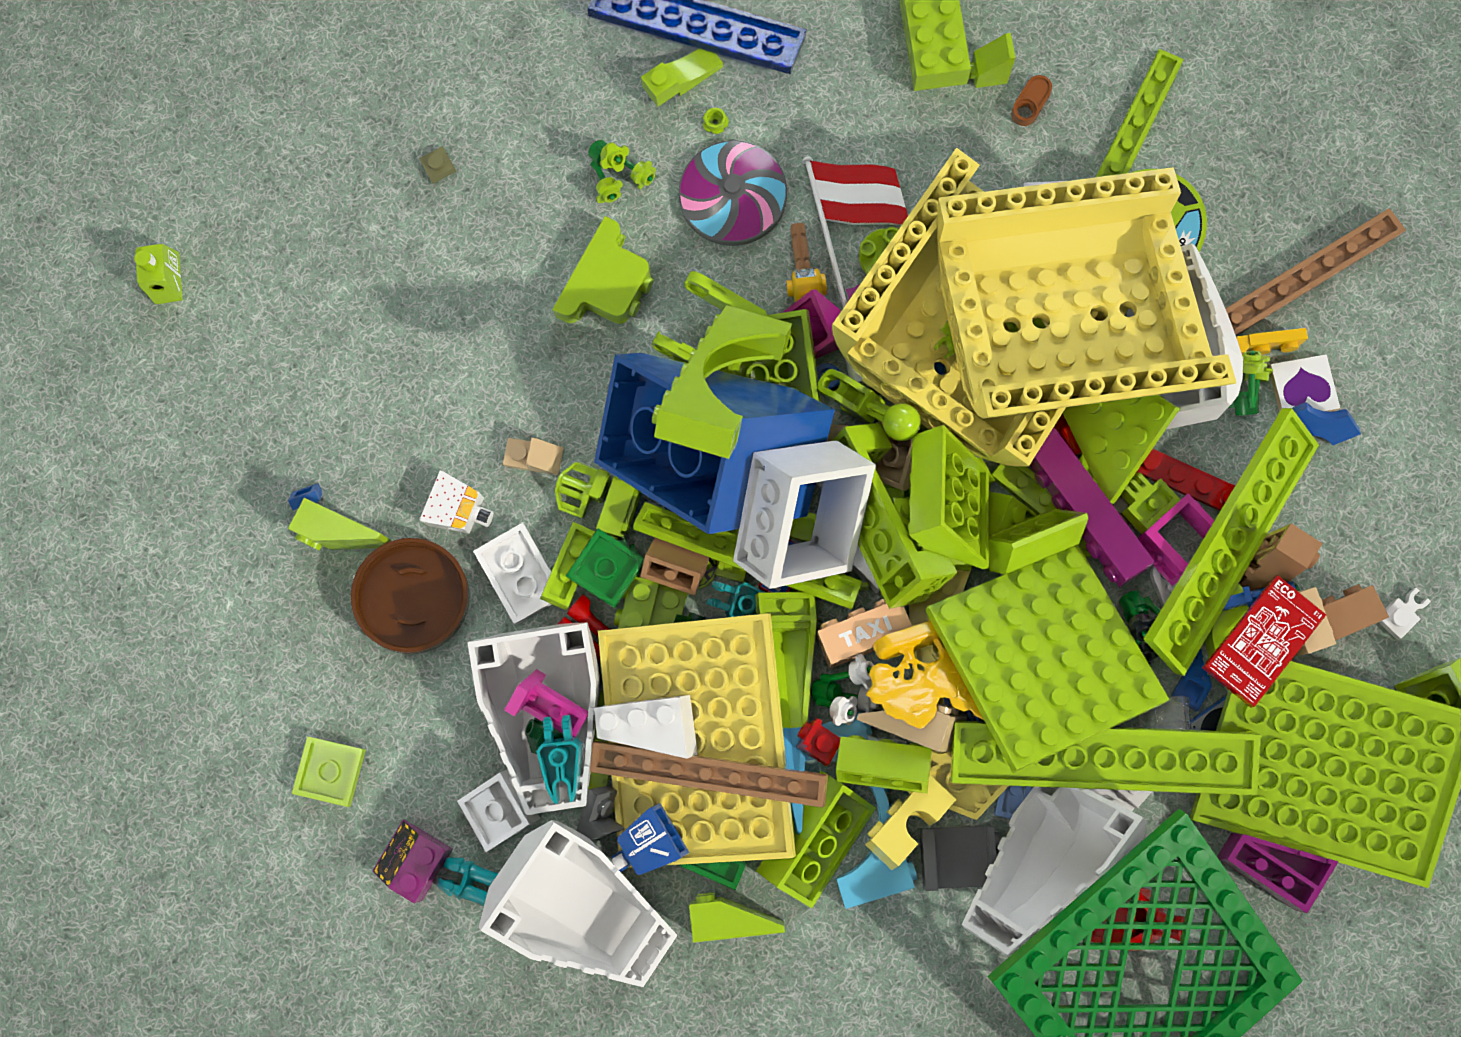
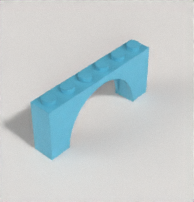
[805,713,918,909]

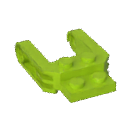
[651,271,767,373]

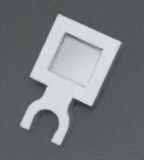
[1379,588,1431,640]

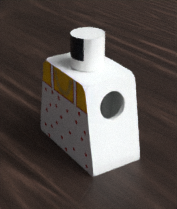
[420,471,494,533]

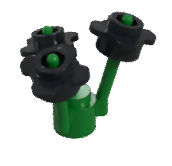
[1119,590,1161,665]

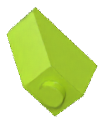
[969,33,1016,88]

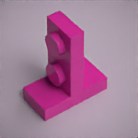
[504,669,588,737]

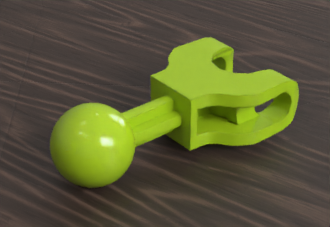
[817,369,921,441]

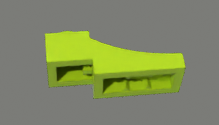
[641,43,723,107]

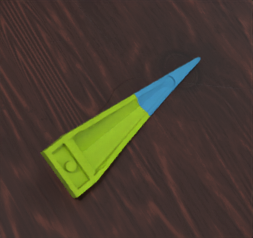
[755,592,817,834]

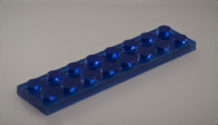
[587,0,807,75]

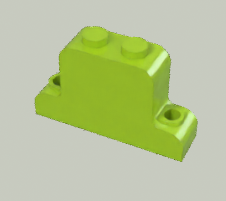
[552,216,654,324]

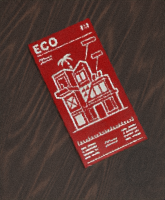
[1202,576,1327,708]

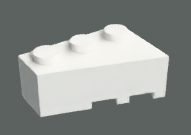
[594,695,698,759]

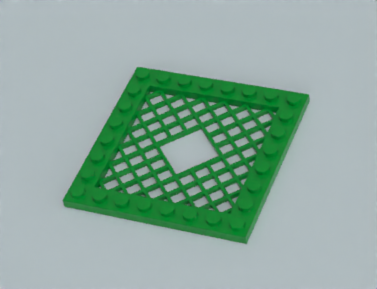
[987,808,1303,1037]

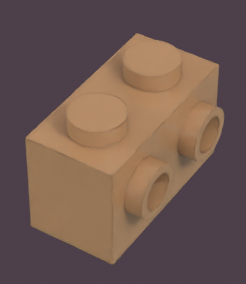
[640,538,709,596]
[1322,584,1389,641]

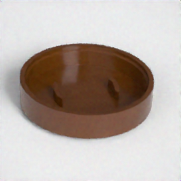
[351,538,470,654]

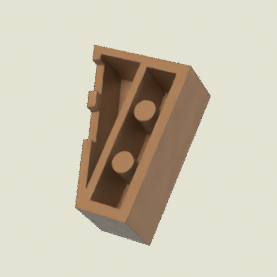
[1239,523,1323,591]

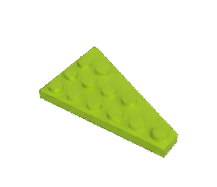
[1063,395,1180,504]

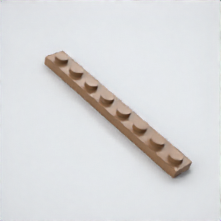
[1225,208,1406,336]
[590,741,828,807]

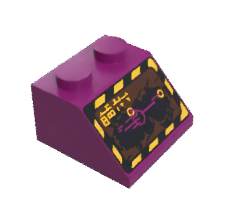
[372,819,453,904]

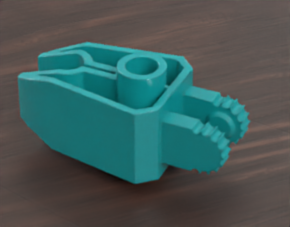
[706,581,765,618]
[536,715,582,804]

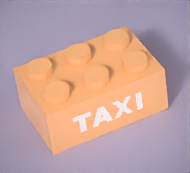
[816,599,912,669]

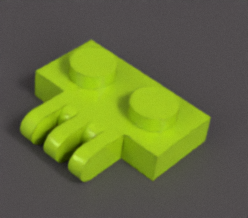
[1121,473,1180,534]

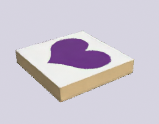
[1268,355,1340,412]

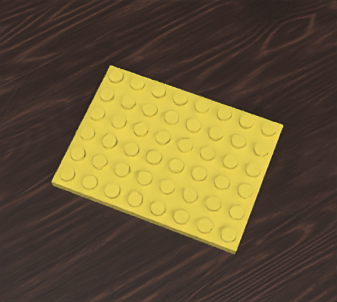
[598,613,796,867]

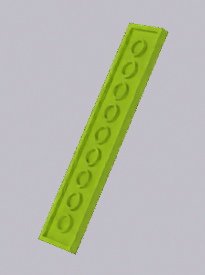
[1144,408,1319,676]
[950,721,1260,795]

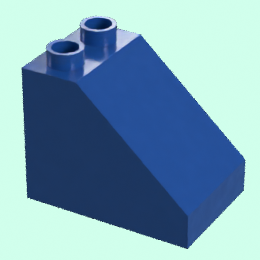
[594,353,835,534]

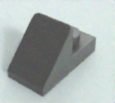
[576,785,624,841]

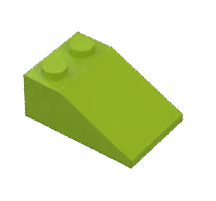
[288,498,392,551]
[689,892,785,943]

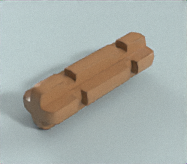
[790,223,811,270]

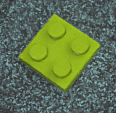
[292,736,366,807]

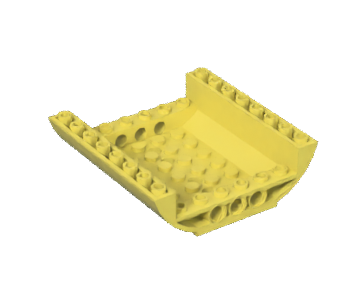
[832,148,1129,466]
[937,167,1237,419]

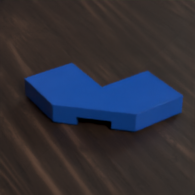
[1158,648,1212,712]

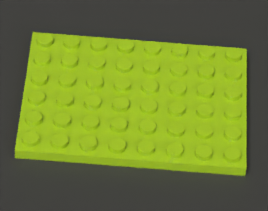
[1190,661,1461,888]

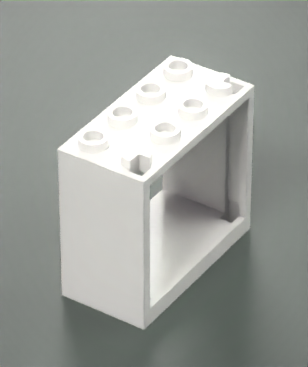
[733,440,876,589]

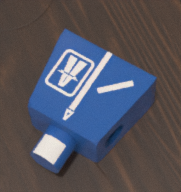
[612,803,690,875]

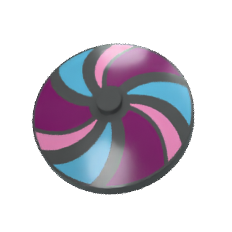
[679,140,787,246]

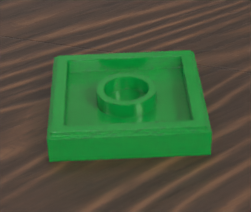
[566,528,644,609]

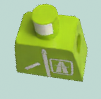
[134,244,183,305]

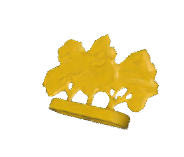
[866,621,984,729]

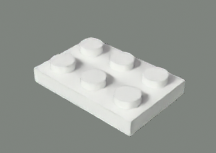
[473,522,552,625]

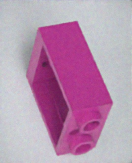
[1138,493,1214,586]

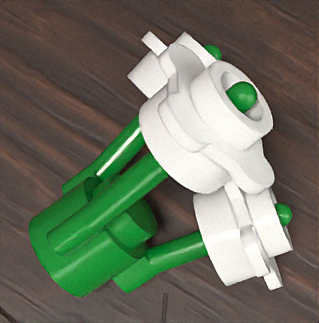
[811,654,879,726]

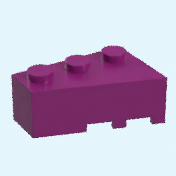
[1217,833,1339,914]

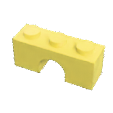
[865,775,956,870]

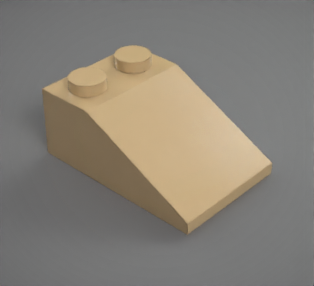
[856,704,967,752]

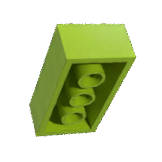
[899,0,971,91]

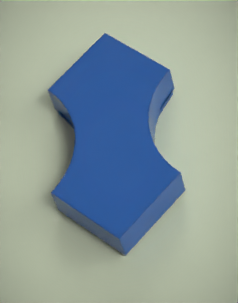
[1292,402,1361,445]

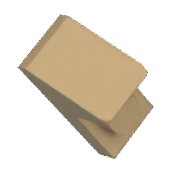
[503,438,564,475]

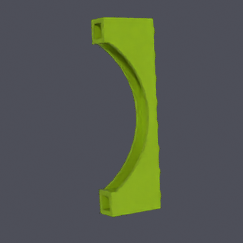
[652,305,792,459]

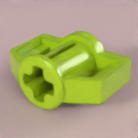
[555,461,599,518]

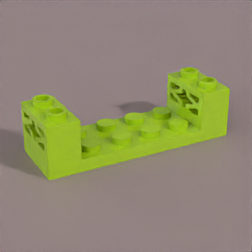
[832,423,957,609]

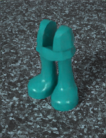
[437,857,498,906]

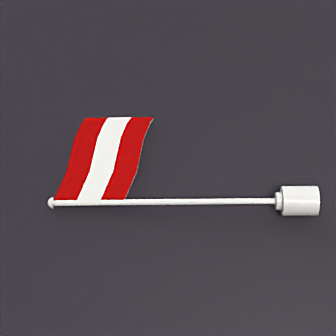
[802,156,908,388]

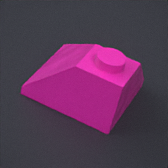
[782,289,841,359]

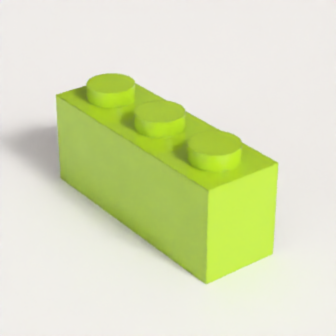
[836,735,932,794]

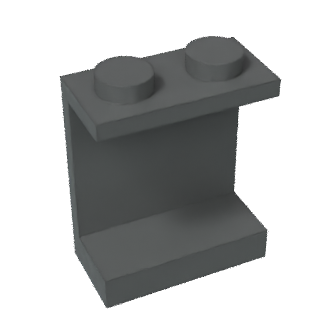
[919,826,1000,891]

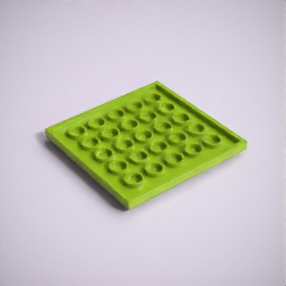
[925,545,1170,773]

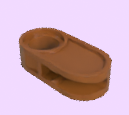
[1011,75,1052,126]

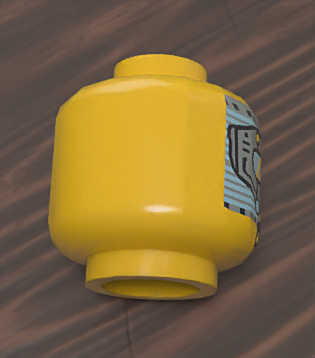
[786,268,827,302]

